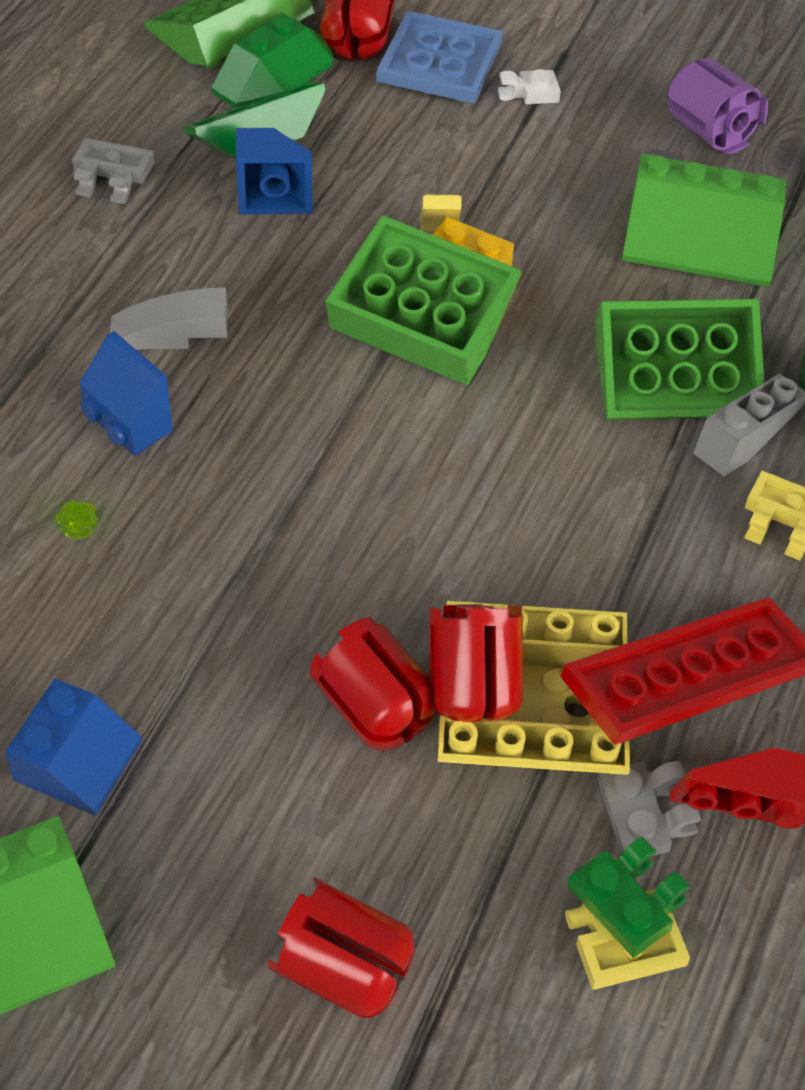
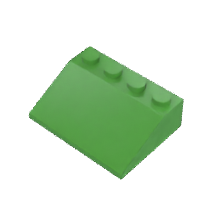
[144,0,315,68]
[622,153,787,288]
[325,215,521,386]
[594,299,764,420]
[0,816,116,1015]

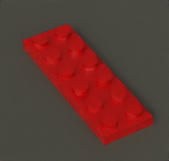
[560,597,805,745]

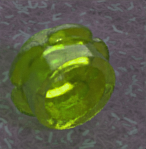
[55,500,98,539]

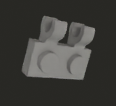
[72,138,155,204]
[597,761,701,856]

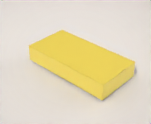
[420,195,461,232]

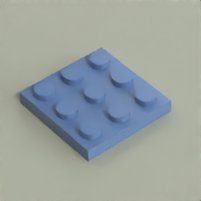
[376,10,503,103]

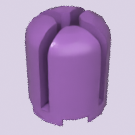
[667,58,768,155]

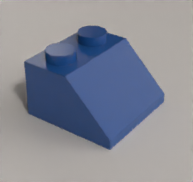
[236,128,313,215]
[79,331,173,456]
[5,678,142,816]

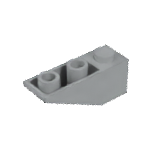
[693,373,805,477]

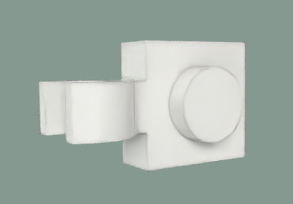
[497,69,561,104]

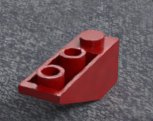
[669,748,805,829]

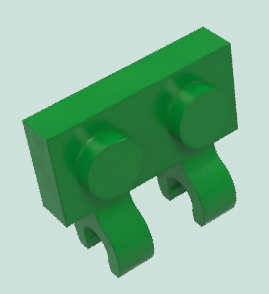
[567,836,690,958]

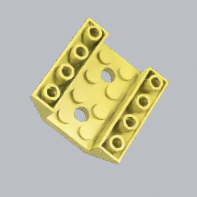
[438,601,630,775]

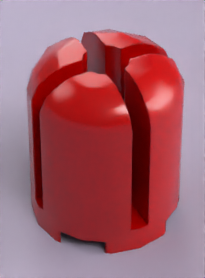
[320,0,395,62]
[429,604,524,722]
[309,617,436,751]
[268,877,415,1018]

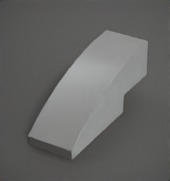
[110,287,228,350]

